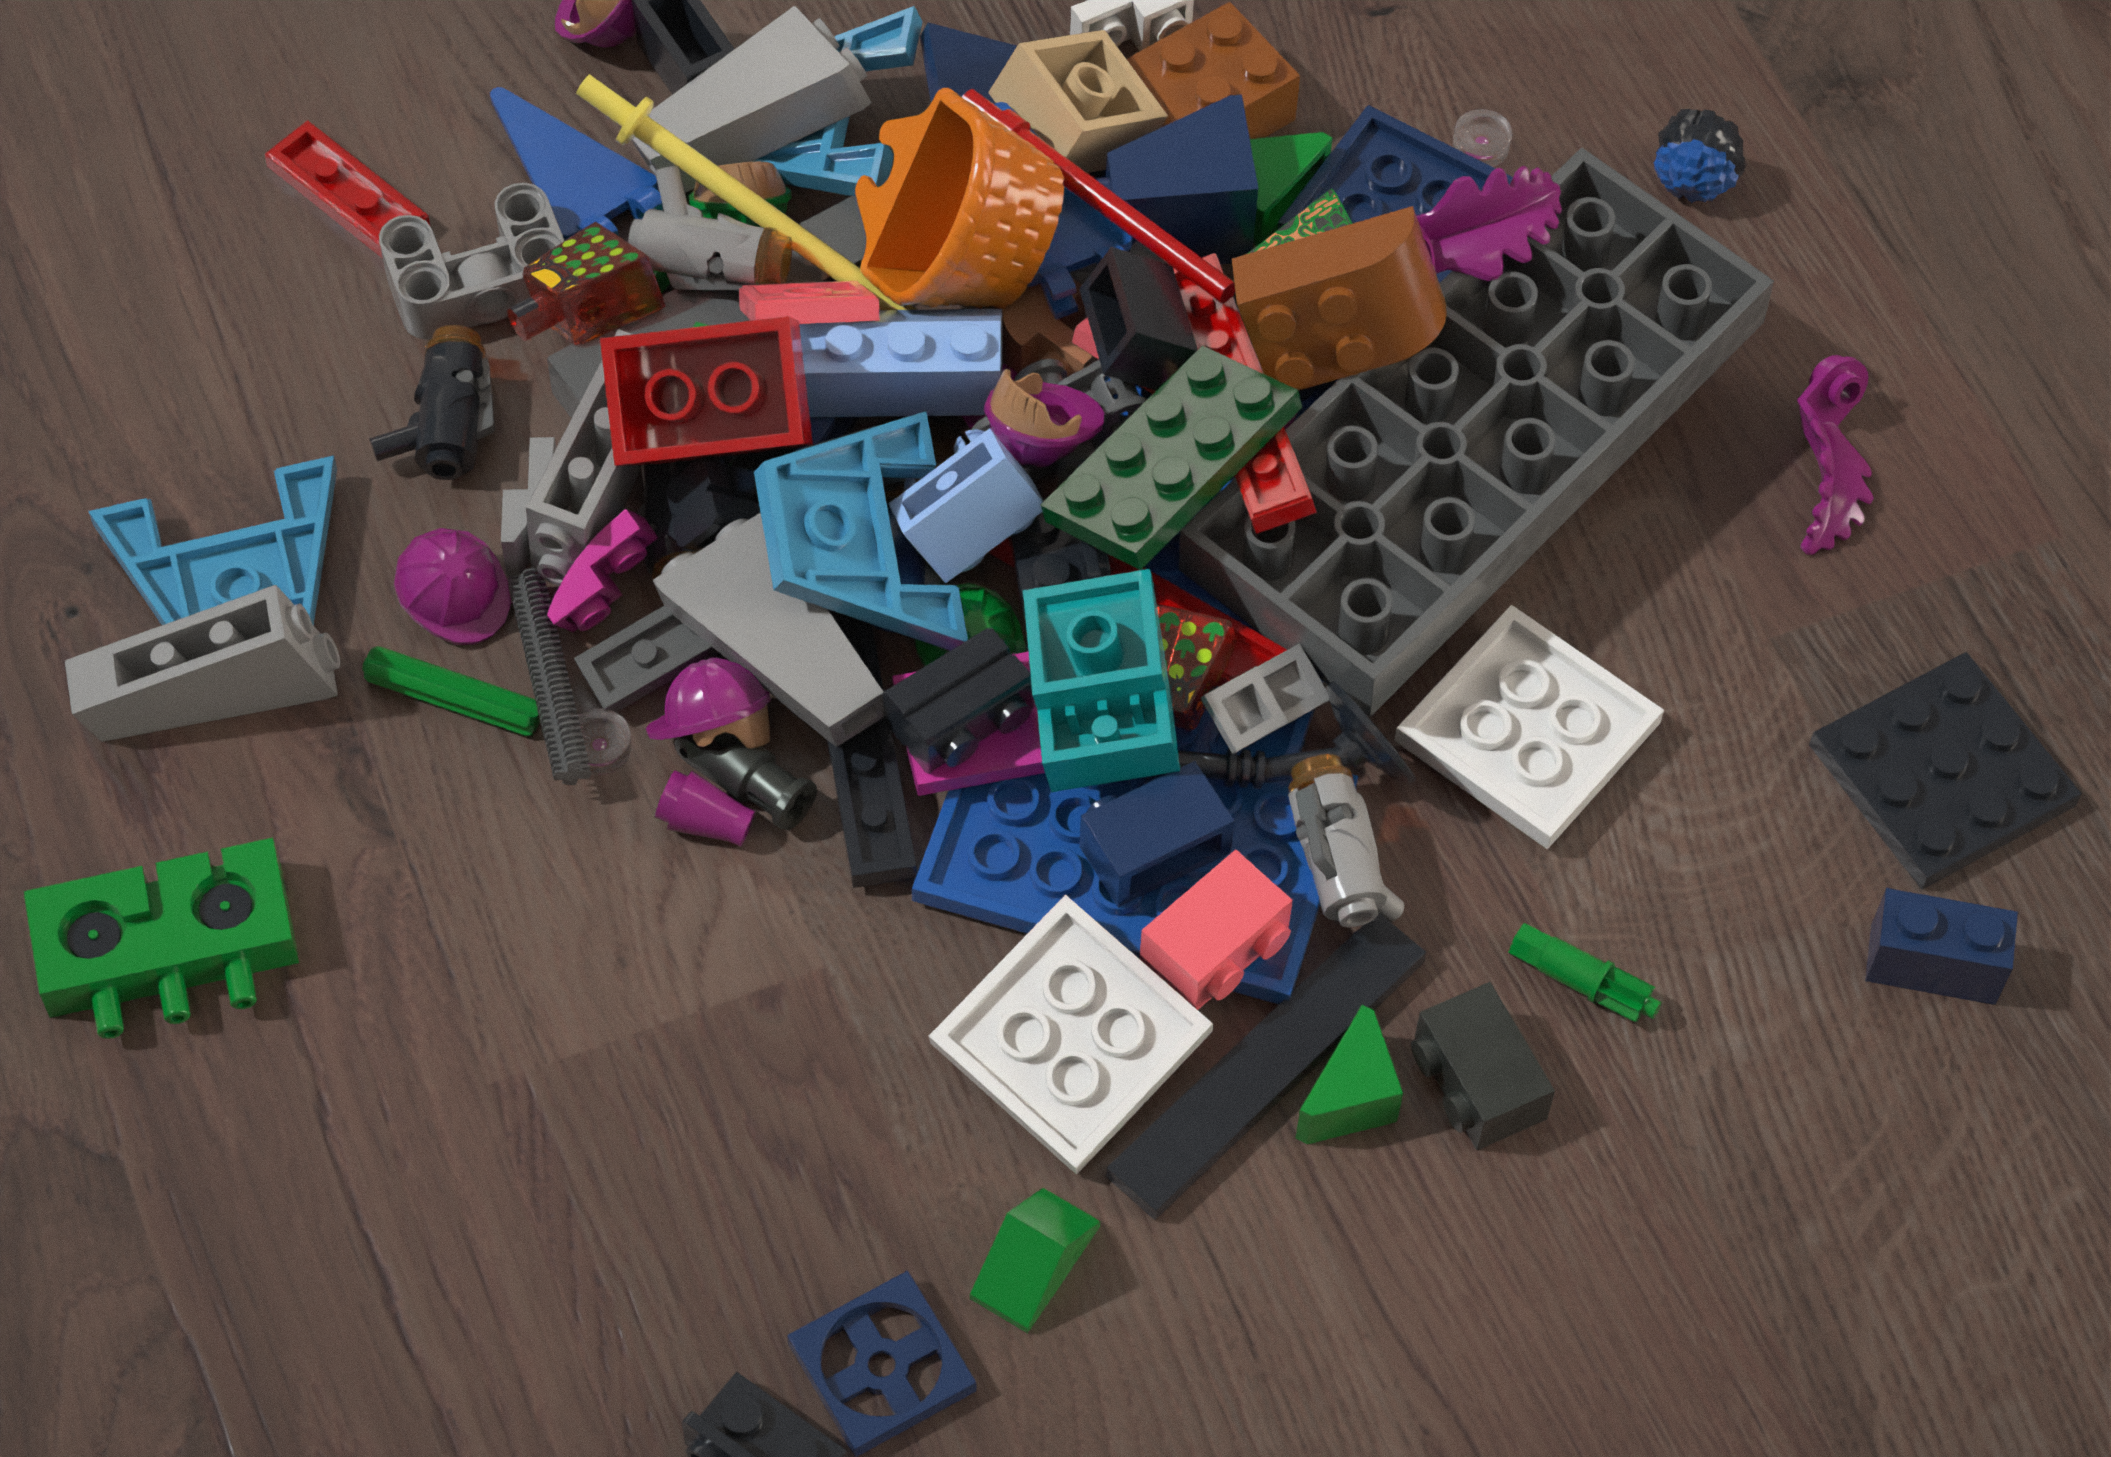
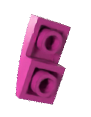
[547,509,658,632]

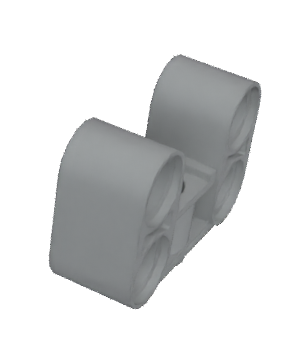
[379,183,571,340]

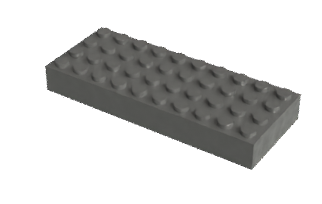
[1179,148,1774,717]

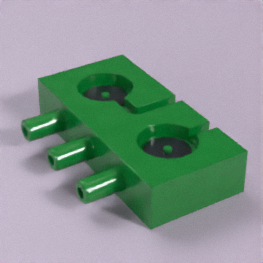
[23,837,299,1039]

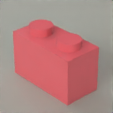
[1139,849,1293,1010]

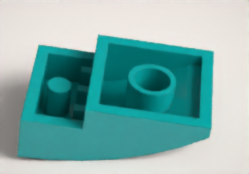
[1023,569,1180,792]

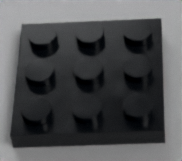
[1809,652,2082,890]

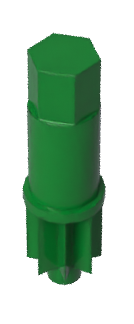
[1508,923,1662,1022]

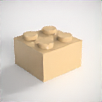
[988,30,1168,173]

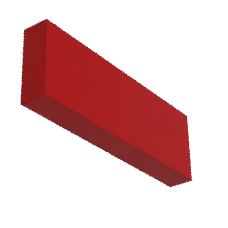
[264,120,431,259]

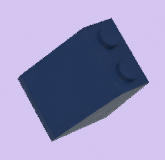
[1096,94,1258,265]

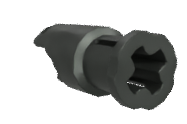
[675,733,817,831]

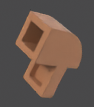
[1002,278,1099,377]

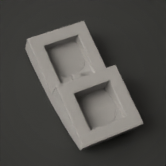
[501,437,556,576]
[1201,643,1329,754]

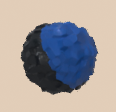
[1653,109,1747,203]

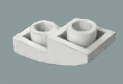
[1070,0,1194,51]

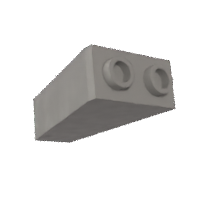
[631,6,872,193]
[526,329,642,586]
[653,513,884,747]
[65,585,340,742]

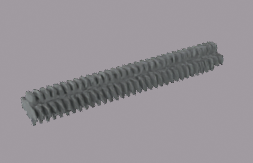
[508,568,591,785]

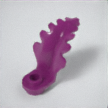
[1416,166,1562,281]
[1797,355,1873,555]

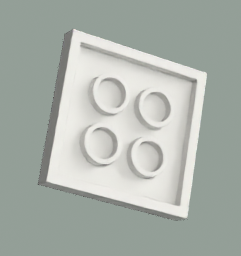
[1394,605,1664,849]
[929,895,1213,1175]

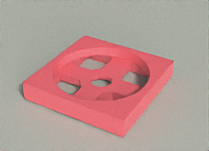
[739,281,880,324]

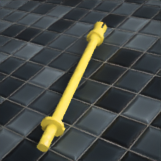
[576,74,918,310]

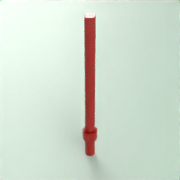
[962,89,1235,303]

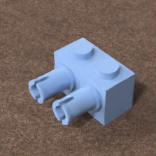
[888,428,1044,583]

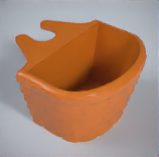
[855,88,1064,309]

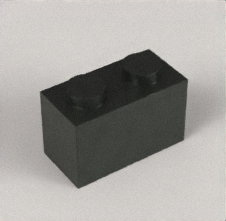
[1411,982,1555,1150]

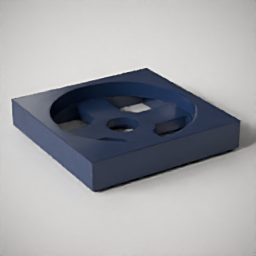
[787,1270,976,1457]

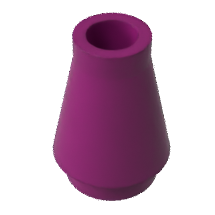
[655,770,756,847]

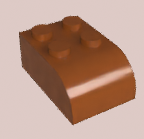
[1127,2,1300,139]
[1232,206,1447,391]

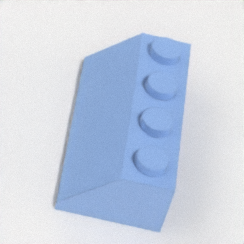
[799,309,1003,417]

